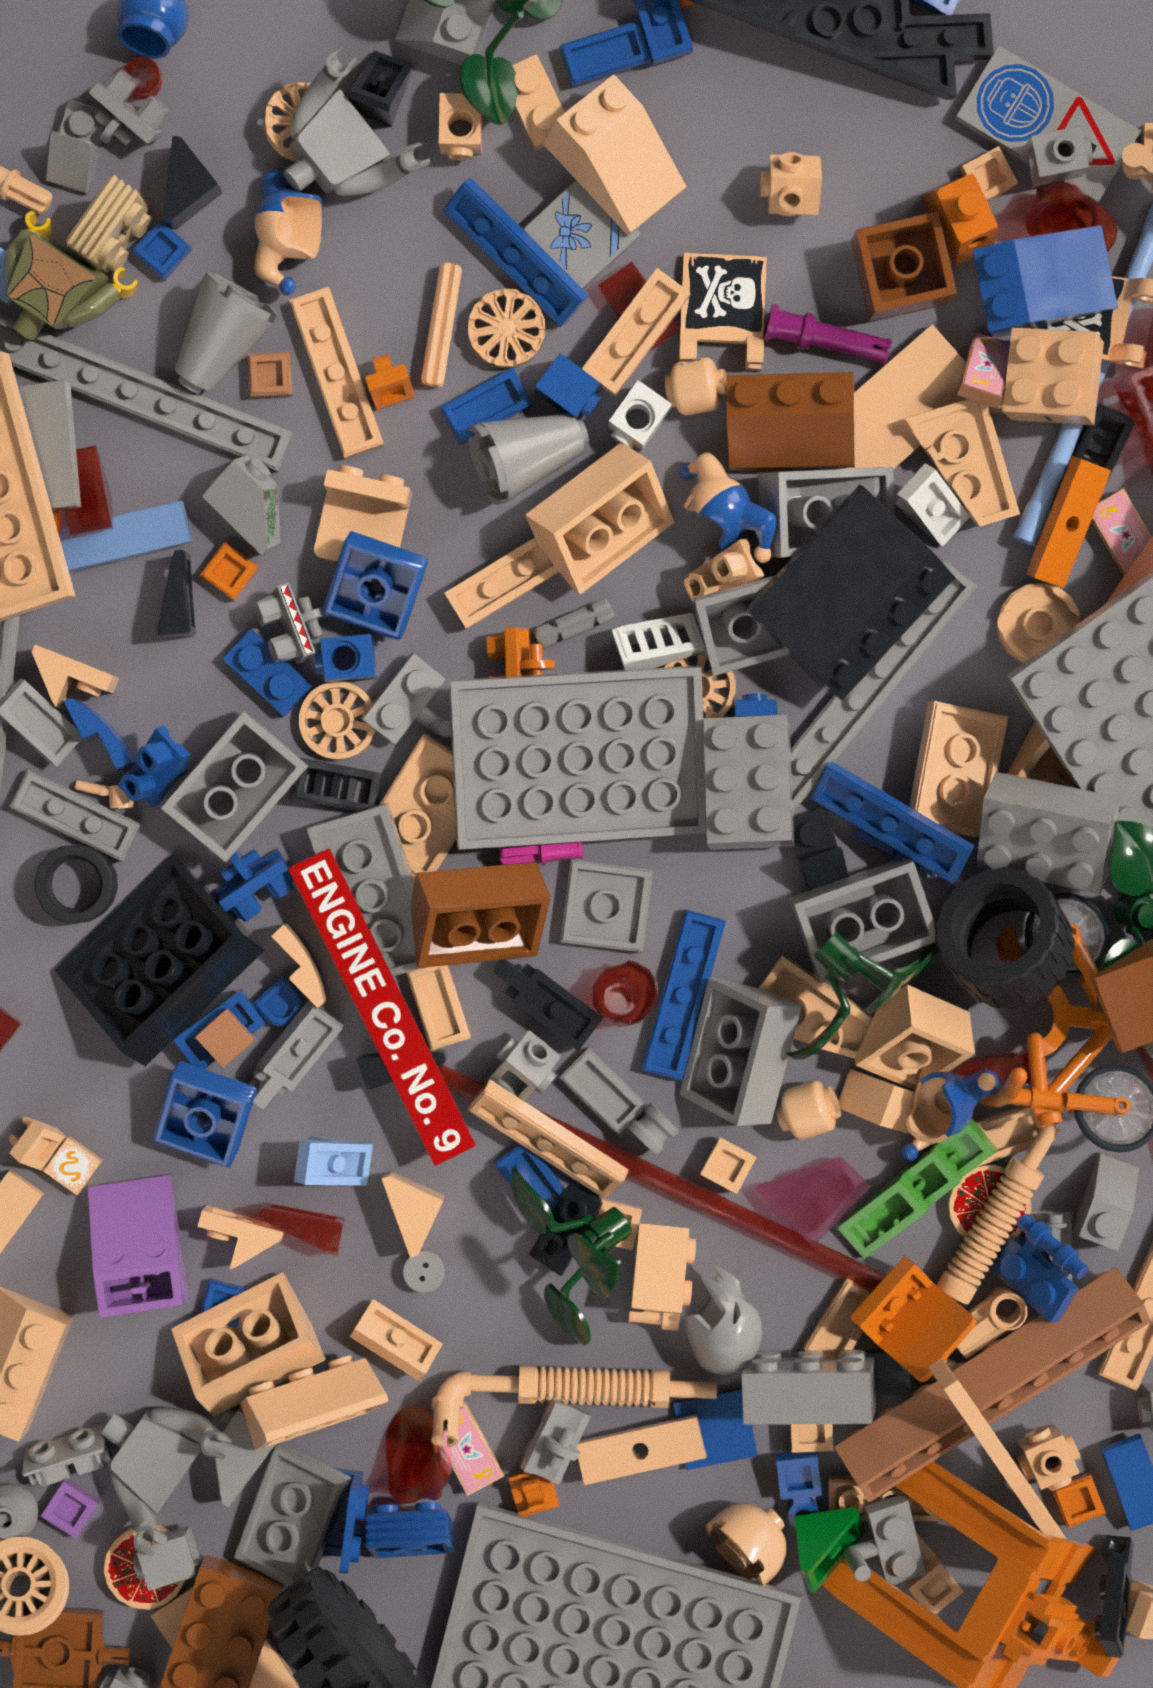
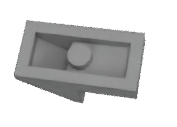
[46,99,112,194]

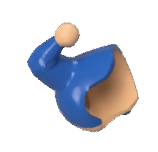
[254,168,323,296]
[679,452,777,563]
[901,1069,999,1161]

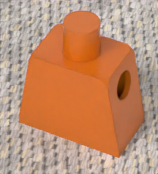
[922,173,998,267]

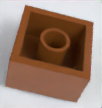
[851,211,957,321]

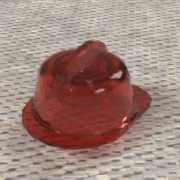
[1025,182,1118,253]
[385,1405,452,1504]

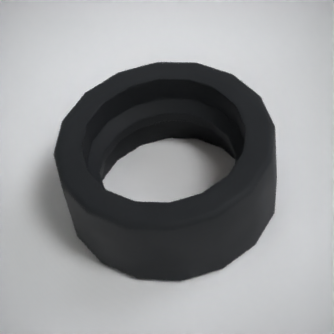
[34,844,118,924]

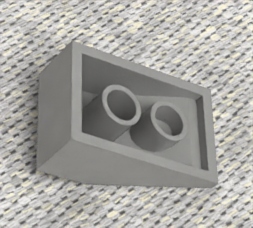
[758,467,894,557]

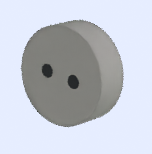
[403,1249,445,1293]

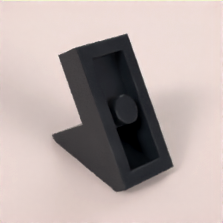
[793,807,849,891]

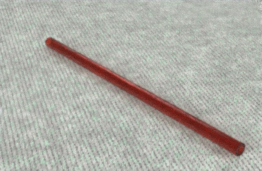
[438,1064,886,1291]

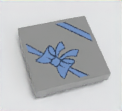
[523,180,641,290]

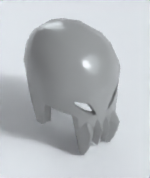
[684,1266,762,1375]

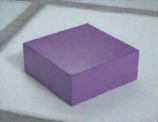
[41,1479,101,1539]

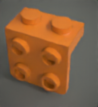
[849,1256,976,1382]

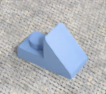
[294,1136,373,1186]

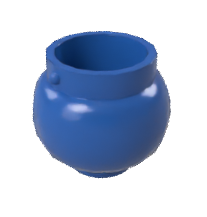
[116,0,188,59]

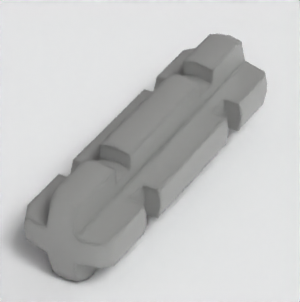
[534,599,614,649]

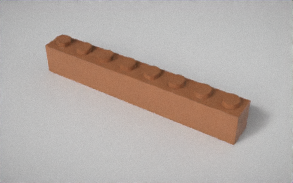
[834,1267,1151,1502]

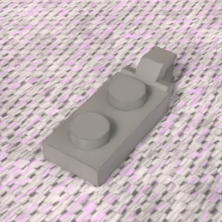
[249,1000,343,1110]

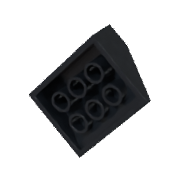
[745,484,956,701]
[55,854,265,1067]

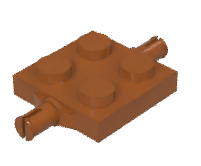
[0,1605,130,1688]

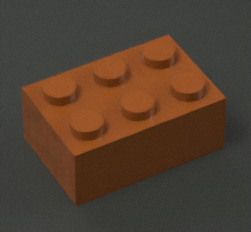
[160,1554,284,1688]

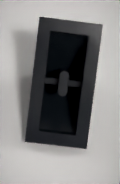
[349,50,413,127]
[163,136,223,229]

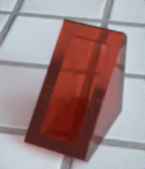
[66,445,113,537]

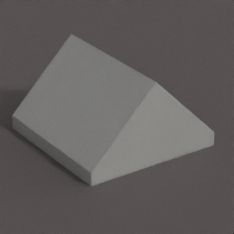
[694,576,789,676]

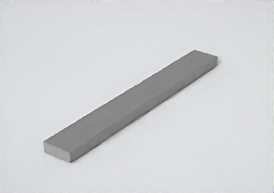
[0,316,293,472]
[791,560,977,812]

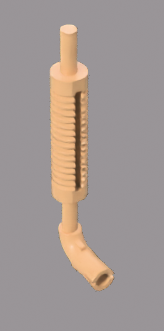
[929,1125,1060,1381]
[431,1366,717,1447]

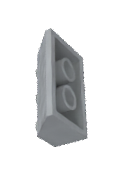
[395,0,497,65]
[161,709,308,862]
[679,978,802,1126]

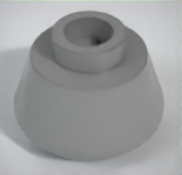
[0,1484,38,1541]

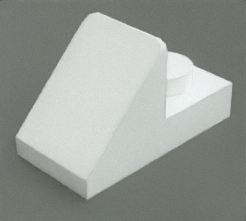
[896,463,970,547]

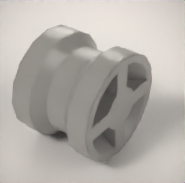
[628,1103,681,1155]

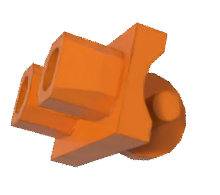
[486,627,555,678]

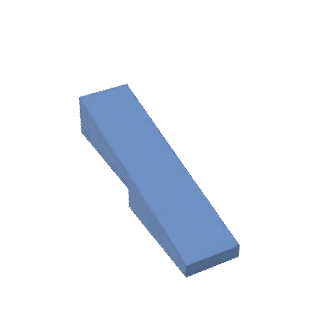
[58,501,193,573]

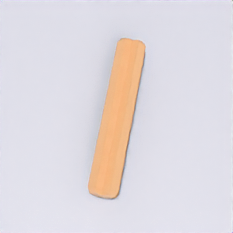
[421,263,462,387]

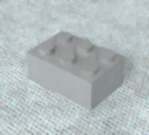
[703,715,794,850]
[976,772,1121,894]
[788,856,936,983]
[741,1350,876,1425]

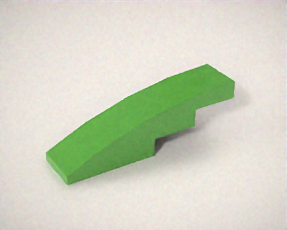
[837,1119,997,1259]

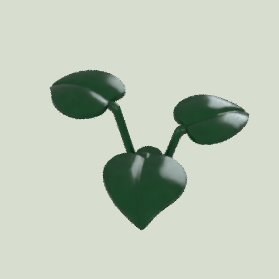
[424,0,563,125]
[1097,820,1153,1012]
[787,931,940,1060]
[511,1164,632,1346]

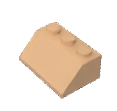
[525,442,675,595]
[171,1272,326,1417]
[0,1286,74,1442]
[240,1355,389,1451]

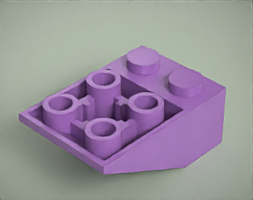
[88,1174,190,1318]

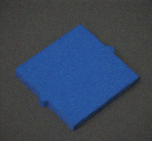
[673,1388,758,1470]

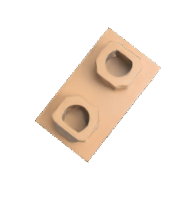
[684,539,764,602]

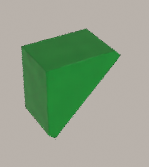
[794,1507,865,1594]

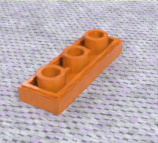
[1026,456,1111,588]

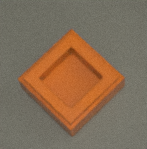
[200,542,259,601]
[1052,1472,1106,1528]

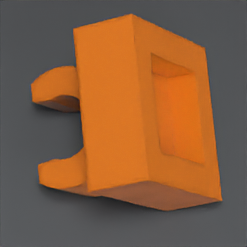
[365,354,416,410]
[508,1470,560,1516]

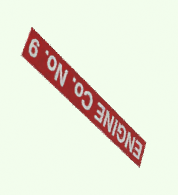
[288,848,476,1166]

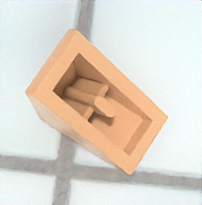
[838,1068,915,1135]
[382,1171,445,1258]

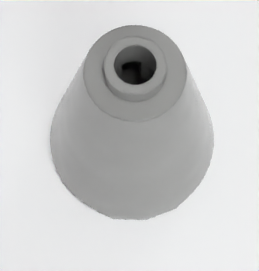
[175,271,279,394]
[468,414,589,505]

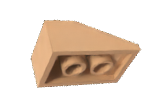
[543,74,686,236]

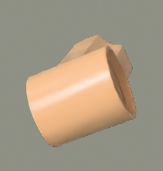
[957,1286,1028,1360]

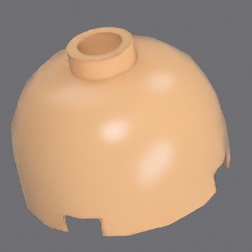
[705,1502,787,1585]

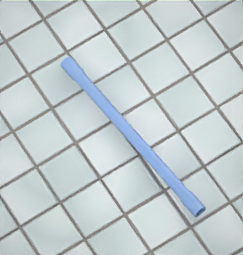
[1013,203,1153,547]

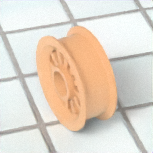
[0,1537,69,1636]

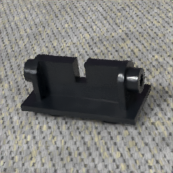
[529,1182,603,1276]

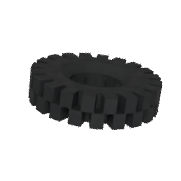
[268,1567,428,1688]

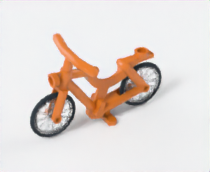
[980,893,1153,1153]

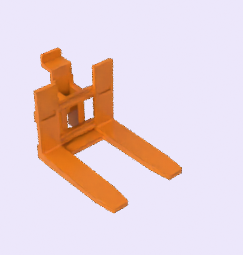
[822,1461,1127,1688]

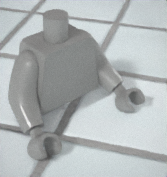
[284,46,430,196]
[100,1407,233,1556]

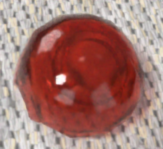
[592,960,658,1027]

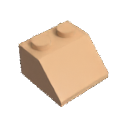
[855,984,975,1091]

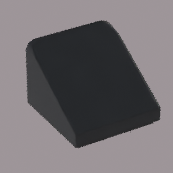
[864,1349,911,1395]

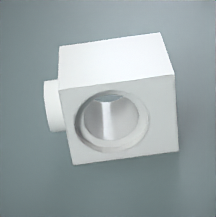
[608,380,672,451]

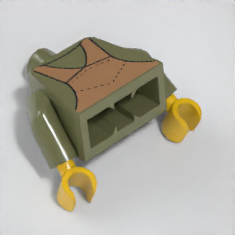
[4,211,138,341]

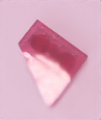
[755,1157,871,1247]

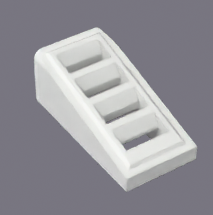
[612,613,706,670]

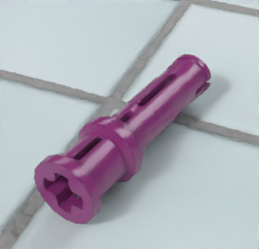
[764,303,892,365]

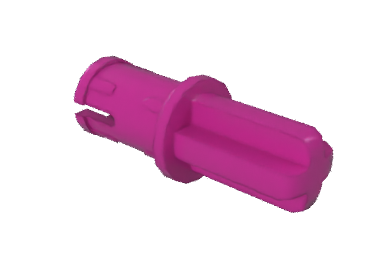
[499,842,583,866]

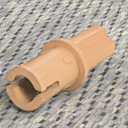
[0,166,53,214]

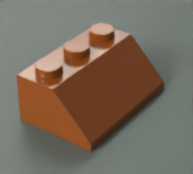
[726,372,855,470]
[411,862,551,968]

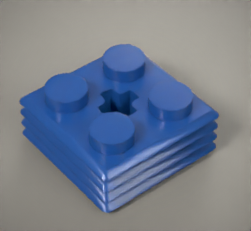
[323,531,428,640]
[152,1061,257,1168]
[364,1502,454,1559]

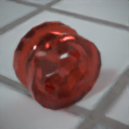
[124,56,163,99]

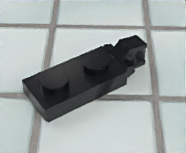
[494,959,603,1051]
[1094,1535,1134,1658]

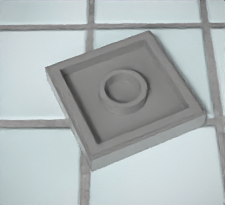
[560,859,653,952]

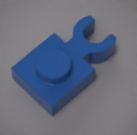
[775,1452,822,1526]

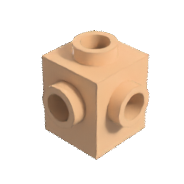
[760,152,822,217]
[1016,1425,1081,1490]

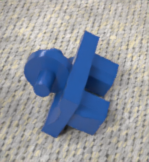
[119,725,191,808]
[216,848,294,922]

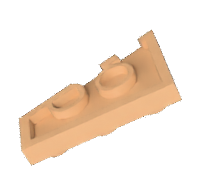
[902,399,1020,527]
[758,953,874,1059]

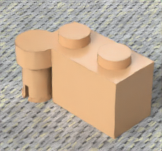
[628,1223,696,1331]

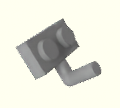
[360,653,451,745]
[844,1494,926,1585]

